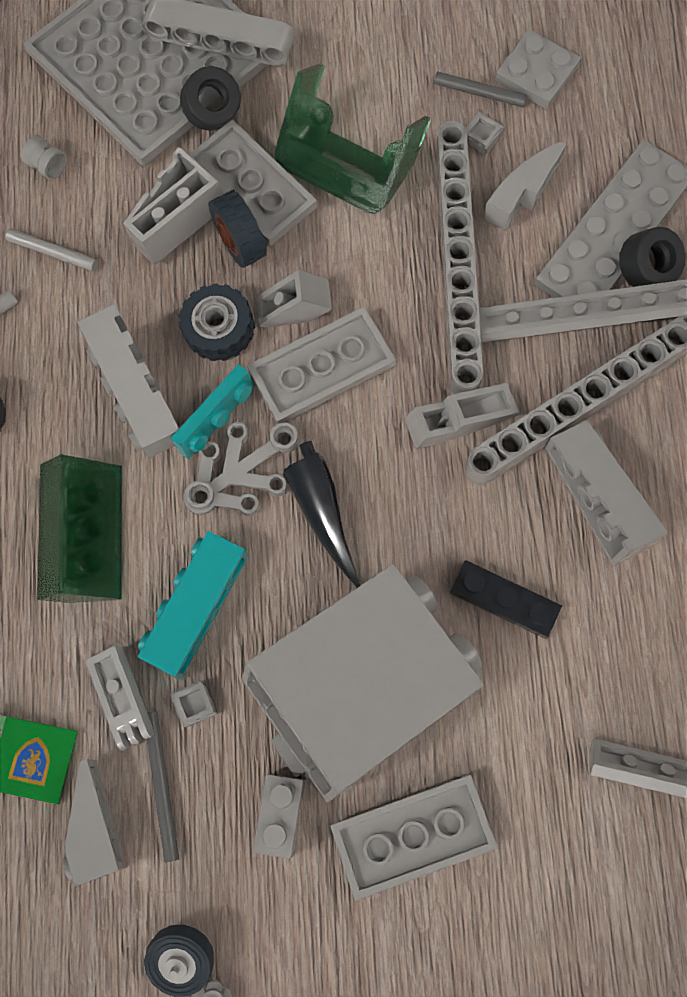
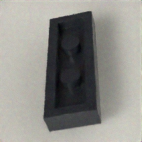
[450,560,562,639]

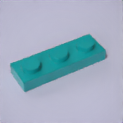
[171,364,254,460]

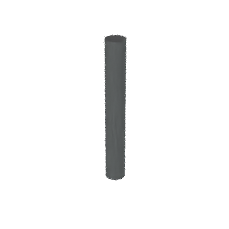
[434,71,527,107]

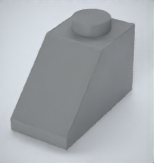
[256,270,332,327]

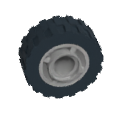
[179,283,255,361]

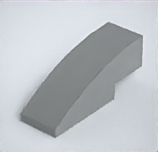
[483,142,567,230]
[405,383,519,449]

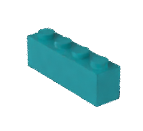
[137,531,249,680]

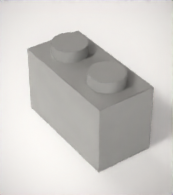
[253,774,306,859]

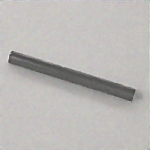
[147,711,179,863]

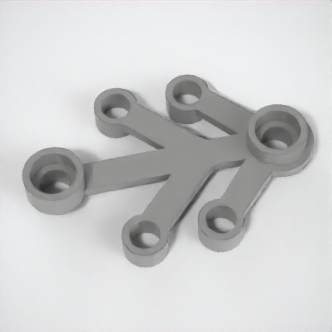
[183,422,298,516]

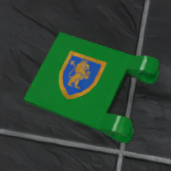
[0,715,78,805]

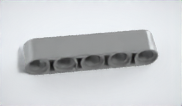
[141,0,295,66]

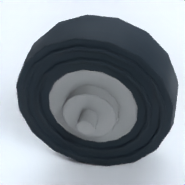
[144,924,215,997]

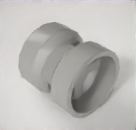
[21,135,67,180]

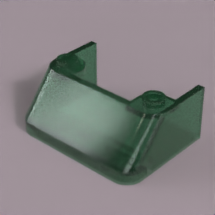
[275,63,431,214]

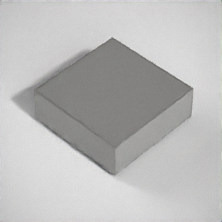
[465,111,504,156]
[170,680,218,728]

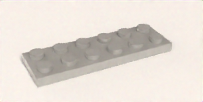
[534,139,687,298]

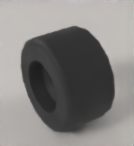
[180,66,241,131]
[619,227,686,287]

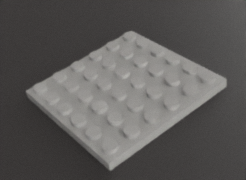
[22,0,268,167]

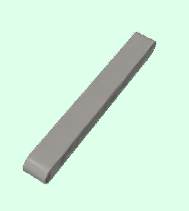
[436,120,483,394]
[465,315,687,485]

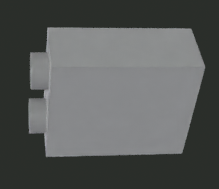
[242,564,484,803]

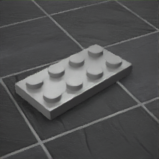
[189,120,318,246]
[247,307,396,424]
[330,775,498,901]

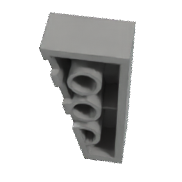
[77,304,179,459]
[545,420,668,567]

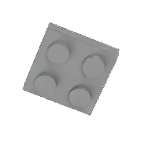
[495,29,582,110]

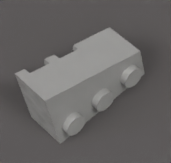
[123,146,223,265]

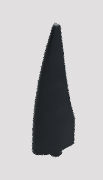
[284,441,361,588]

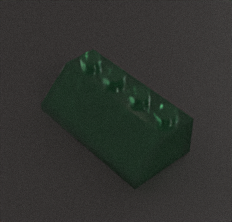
[37,454,122,603]

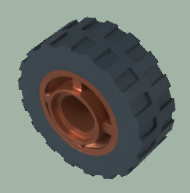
[208,190,267,268]

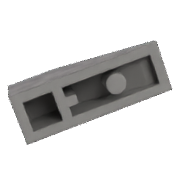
[63,759,127,887]

